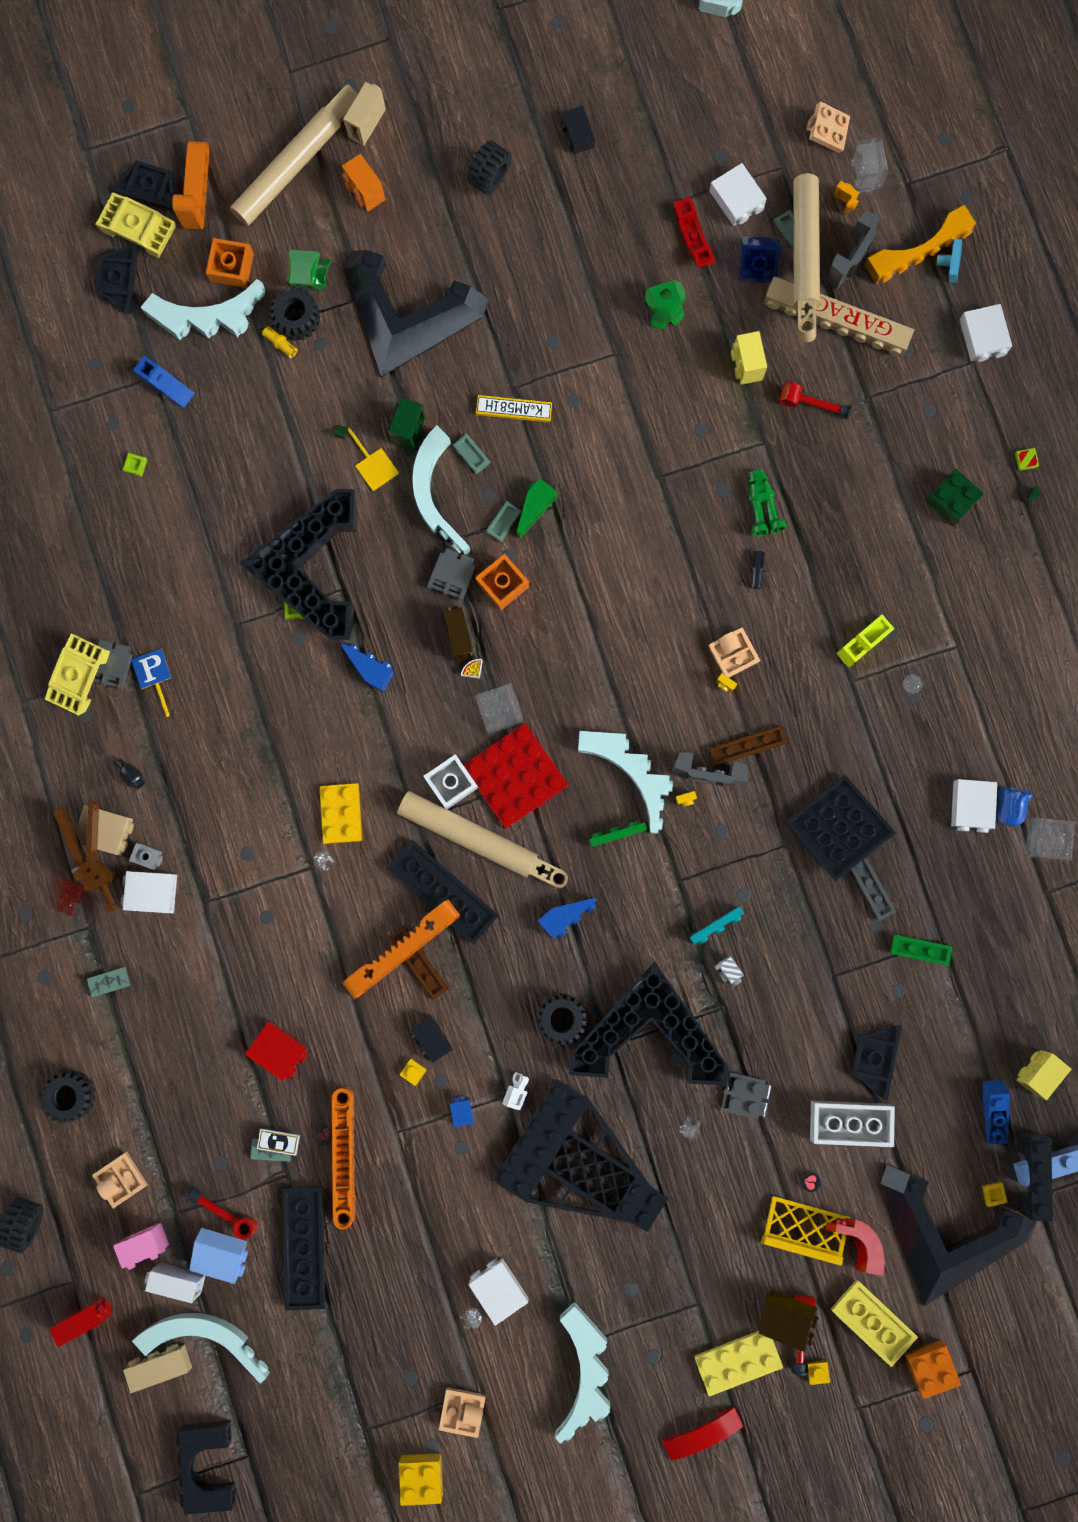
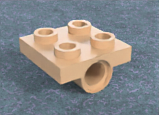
[807,102,850,153]
[708,628,760,678]
[92,1152,148,1208]
[439,1387,486,1438]

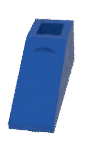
[133,356,195,408]
[341,643,394,692]
[538,898,597,939]
[982,1080,1010,1145]

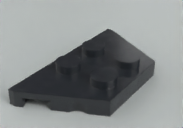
[108,160,175,212]
[95,243,139,314]
[851,1025,902,1101]

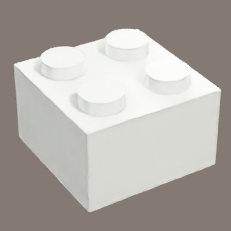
[424,754,478,809]

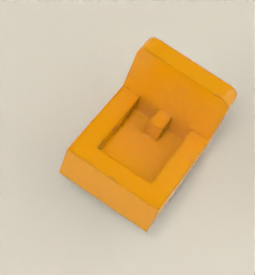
[834,181,860,215]

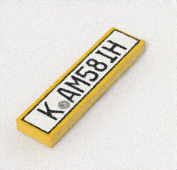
[476,395,552,423]

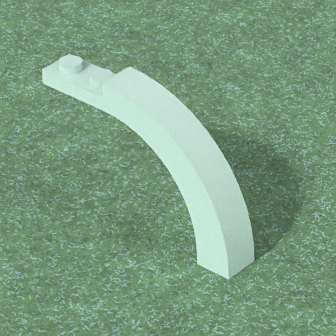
[413,425,470,555]
[132,1313,270,1384]

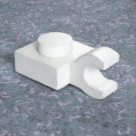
[502,1072,529,1110]

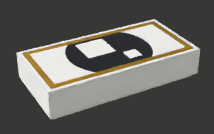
[257,1128,300,1156]

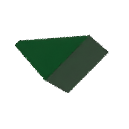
[333,425,348,440]
[1026,485,1041,503]

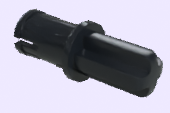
[750,551,765,589]

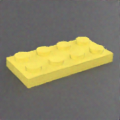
[831,1280,918,1367]
[694,1331,783,1396]

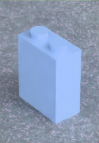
[189,1228,248,1284]

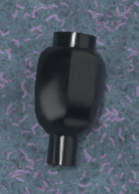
[116,759,145,790]

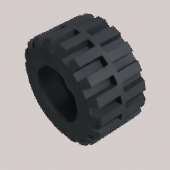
[467,140,511,195]
[270,287,320,341]
[537,994,587,1045]
[40,1071,96,1123]
[0,1197,43,1254]

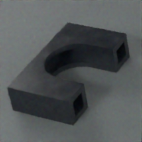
[1017,1132,1053,1221]
[176,1420,236,1515]

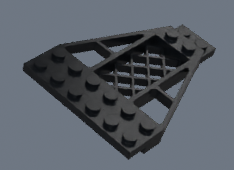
[493,1079,668,1232]

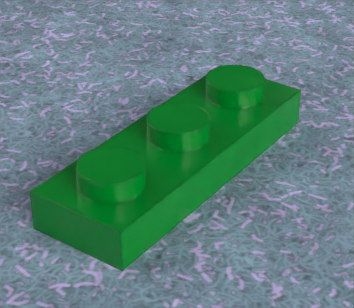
[589,821,647,847]
[890,935,952,966]

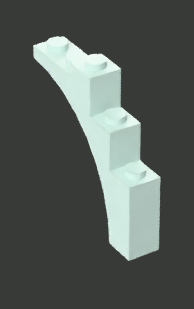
[141,279,266,340]
[578,731,673,834]
[555,1302,610,1444]

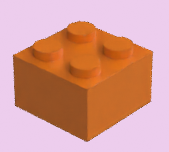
[342,153,385,212]
[206,238,254,289]
[475,553,530,611]
[904,1340,961,1399]

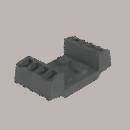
[826,211,880,290]
[671,752,748,787]

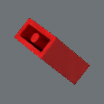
[245,1021,309,1082]
[49,1296,112,1348]

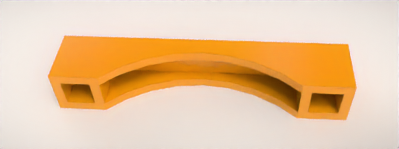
[864,205,976,284]

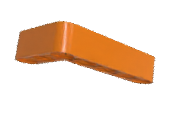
[173,141,209,230]

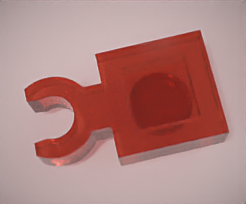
[57,879,85,915]

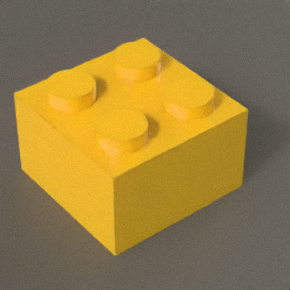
[399,1453,443,1506]

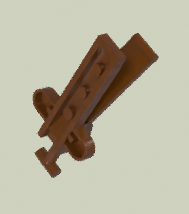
[53,801,119,912]

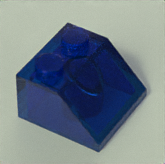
[739,236,781,283]

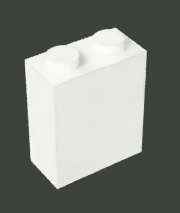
[709,163,767,226]
[959,304,1012,362]
[951,779,997,833]
[121,871,177,913]
[468,1258,529,1326]
[144,1262,206,1303]

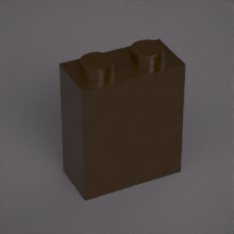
[443,606,475,662]
[759,1290,819,1352]

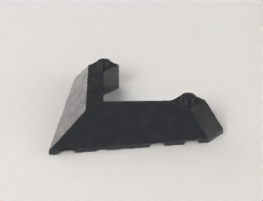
[345,250,489,378]
[239,489,358,640]
[569,961,728,1086]
[880,1164,1036,1306]

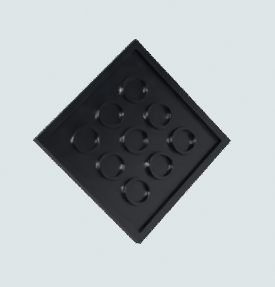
[785,775,896,882]

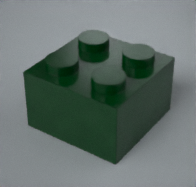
[387,397,426,451]
[925,468,984,526]

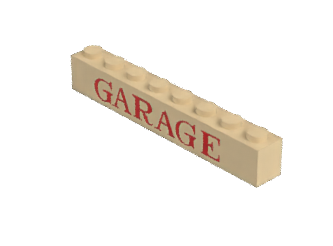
[763,276,915,356]

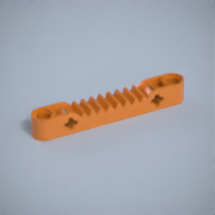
[343,900,460,999]
[332,1086,355,1230]

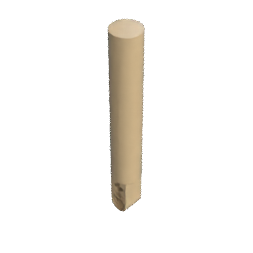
[230,84,358,226]
[793,173,820,342]
[397,791,568,889]

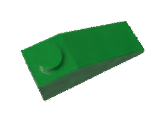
[517,478,557,539]

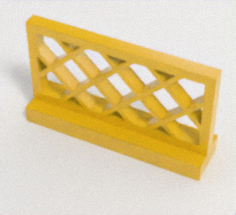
[761,1196,850,1266]

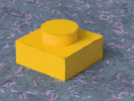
[716,673,737,693]
[675,791,697,807]
[400,1058,427,1086]
[982,1182,1008,1207]
[806,1360,830,1385]

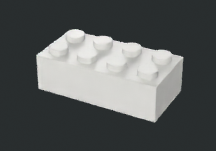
[810,1100,895,1147]

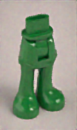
[748,469,787,536]

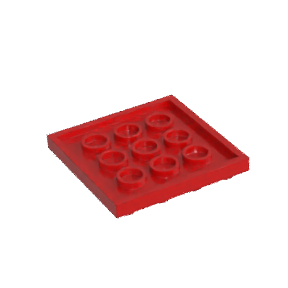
[463,723,569,829]

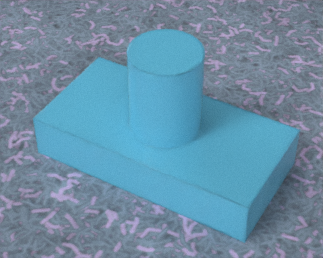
[937,239,962,283]

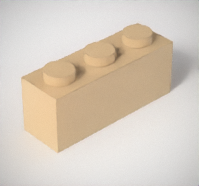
[123,1344,192,1393]

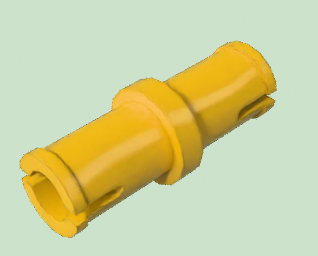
[262,326,298,358]

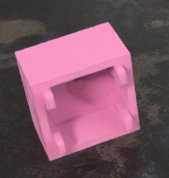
[113,1223,169,1270]

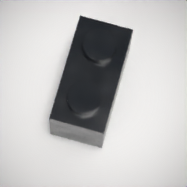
[560,105,595,154]
[411,1016,453,1063]

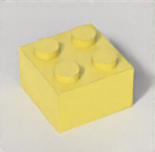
[731,331,767,385]
[1016,1050,1071,1100]

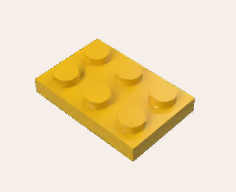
[320,783,362,844]

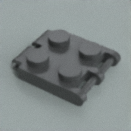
[427,548,476,601]
[93,639,133,691]
[719,1072,772,1119]

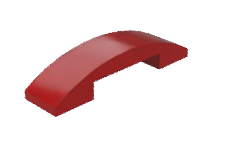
[673,197,716,268]
[662,1407,743,1461]

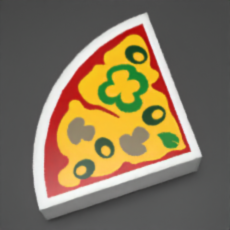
[461,659,483,679]

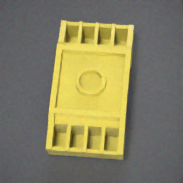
[95,192,176,258]
[45,633,110,716]

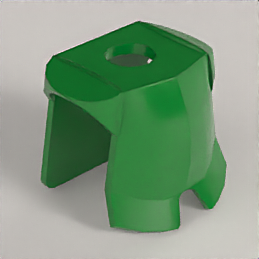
[287,250,332,290]
[643,280,685,329]

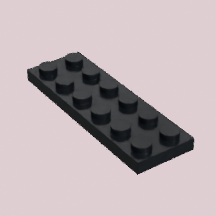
[387,839,499,945]
[283,1186,326,1310]

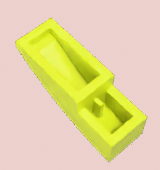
[836,615,895,668]

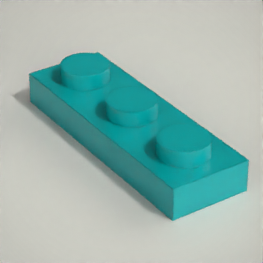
[689,907,744,945]

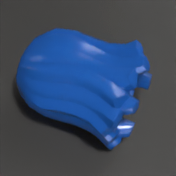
[996,786,1033,827]

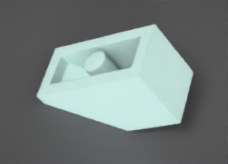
[699,0,743,17]

